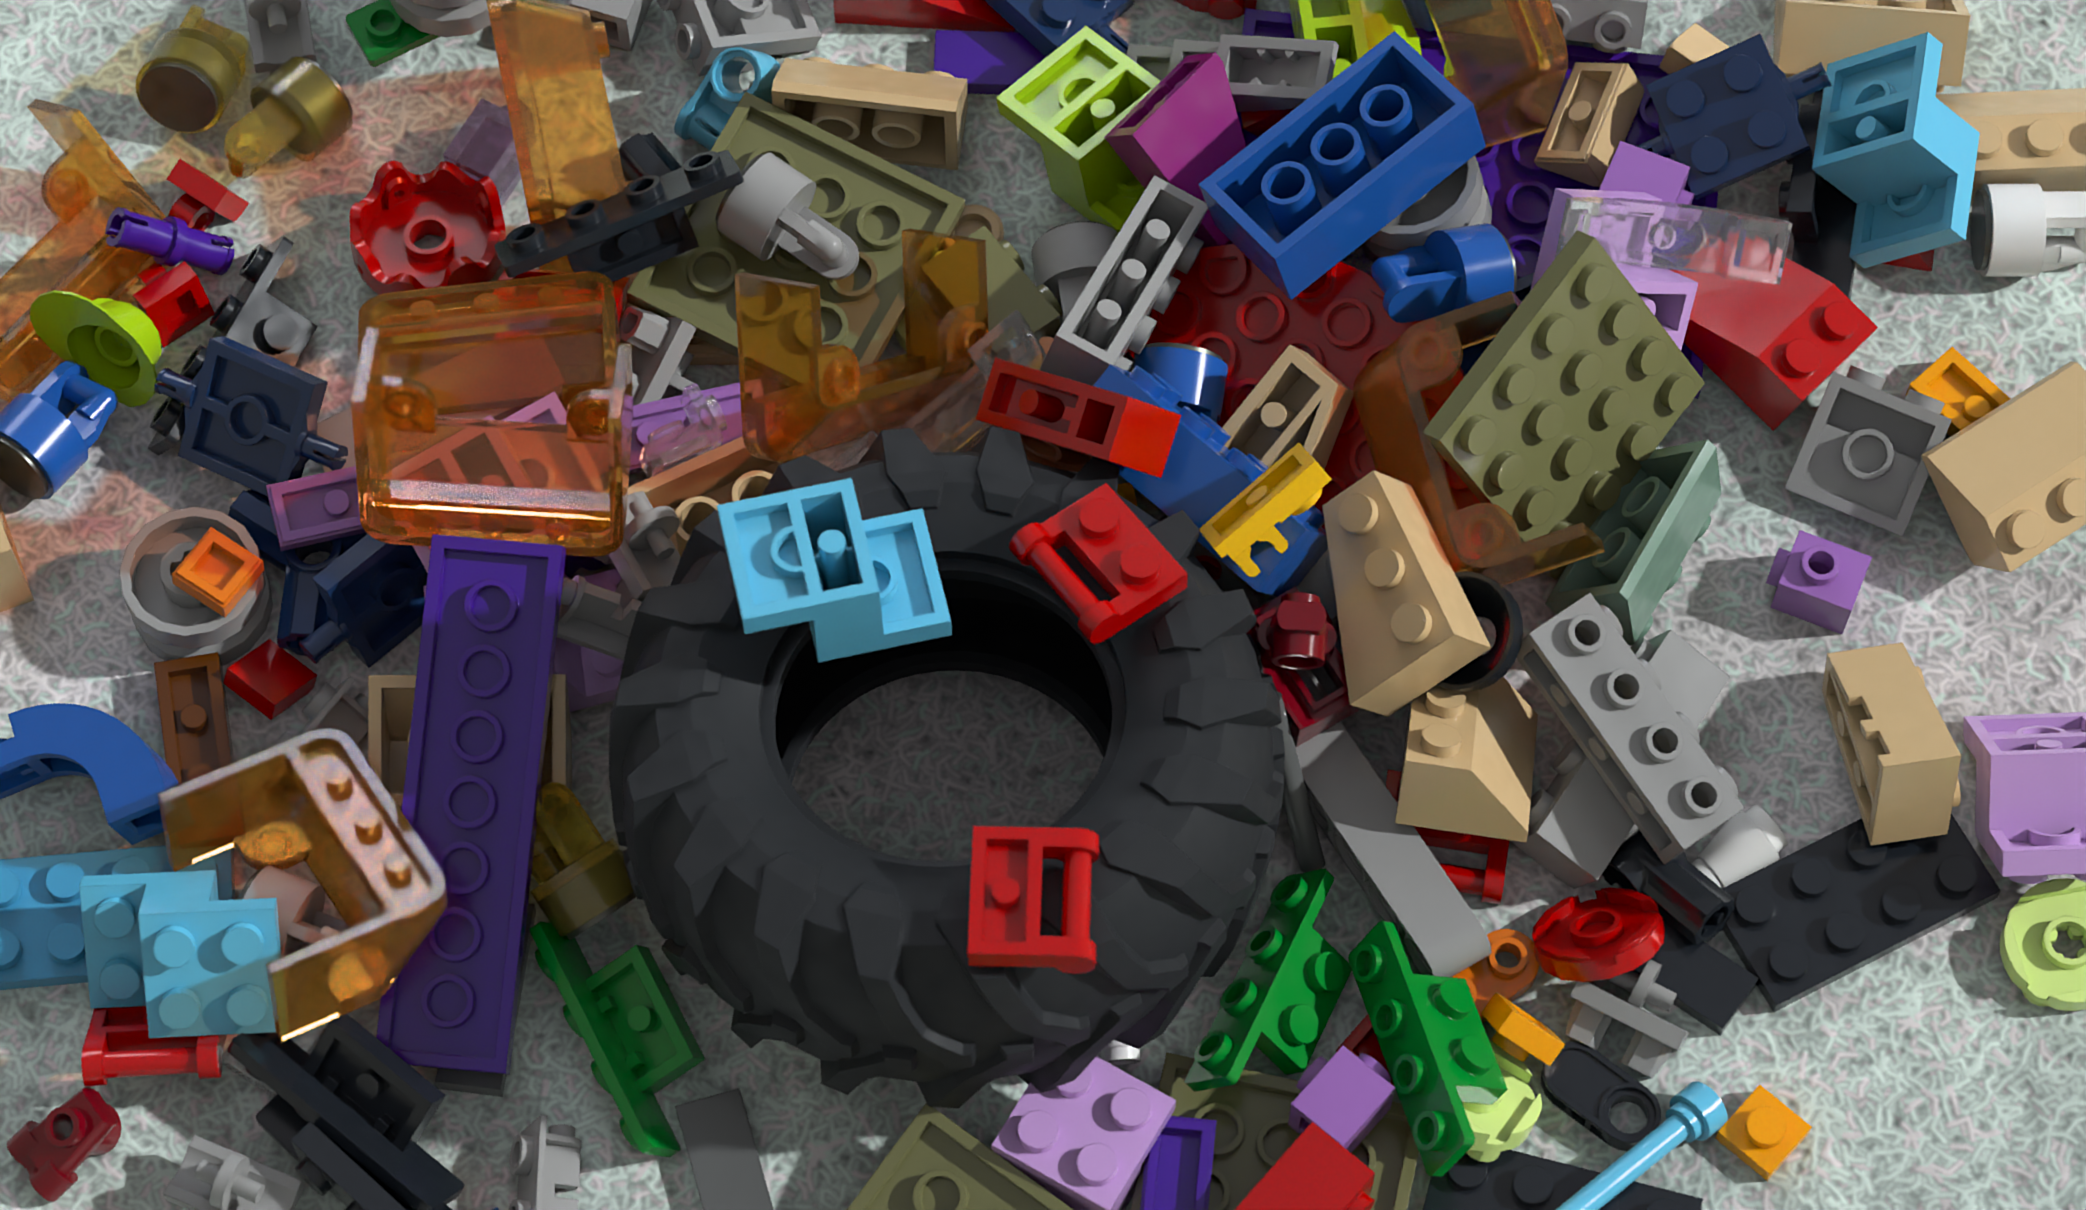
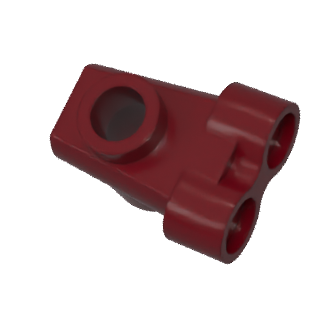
[1256,592,1337,670]
[7,1087,121,1202]

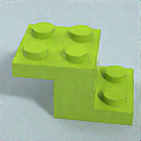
[996,26,1161,233]

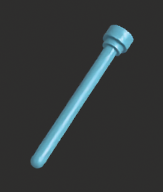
[1556,1081,1728,1210]

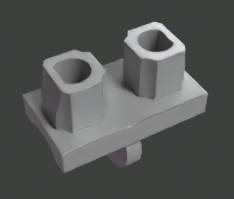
[244,0,317,77]
[588,306,699,410]
[584,491,681,609]
[1565,959,1689,1078]
[163,1135,305,1210]

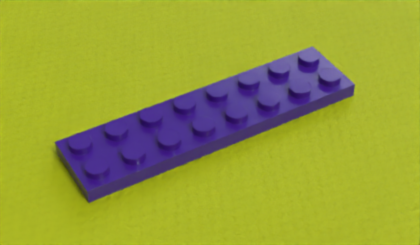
[376,534,566,1075]

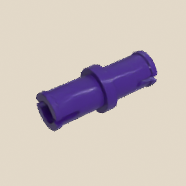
[105,207,235,276]

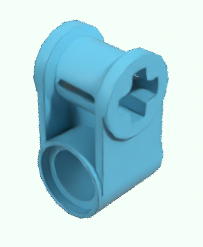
[674,47,781,151]

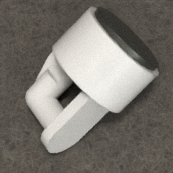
[1970,184,2086,277]

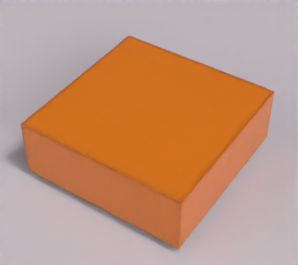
[171,527,264,618]

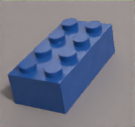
[1199,31,1486,300]
[1093,364,1328,597]

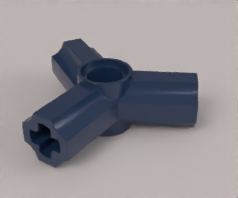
[228,489,369,656]

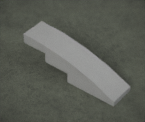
[1126,34,1339,112]

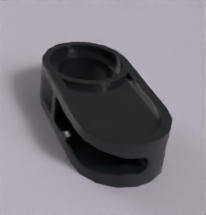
[1541,1042,1661,1151]

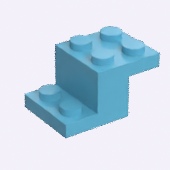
[1812,32,1980,268]
[717,478,952,663]
[79,870,286,1038]

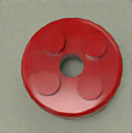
[349,160,506,308]

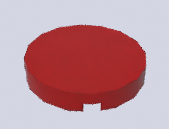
[1532,887,1665,982]

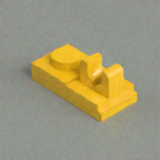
[1199,442,1332,577]

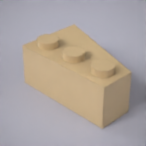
[1222,345,1355,470]
[1322,470,1491,717]
[1822,642,1961,846]

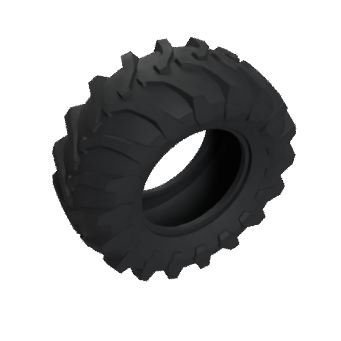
[608,426,1285,1109]

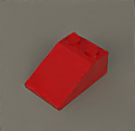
[1670,222,1878,431]

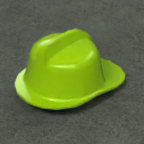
[30,290,162,407]

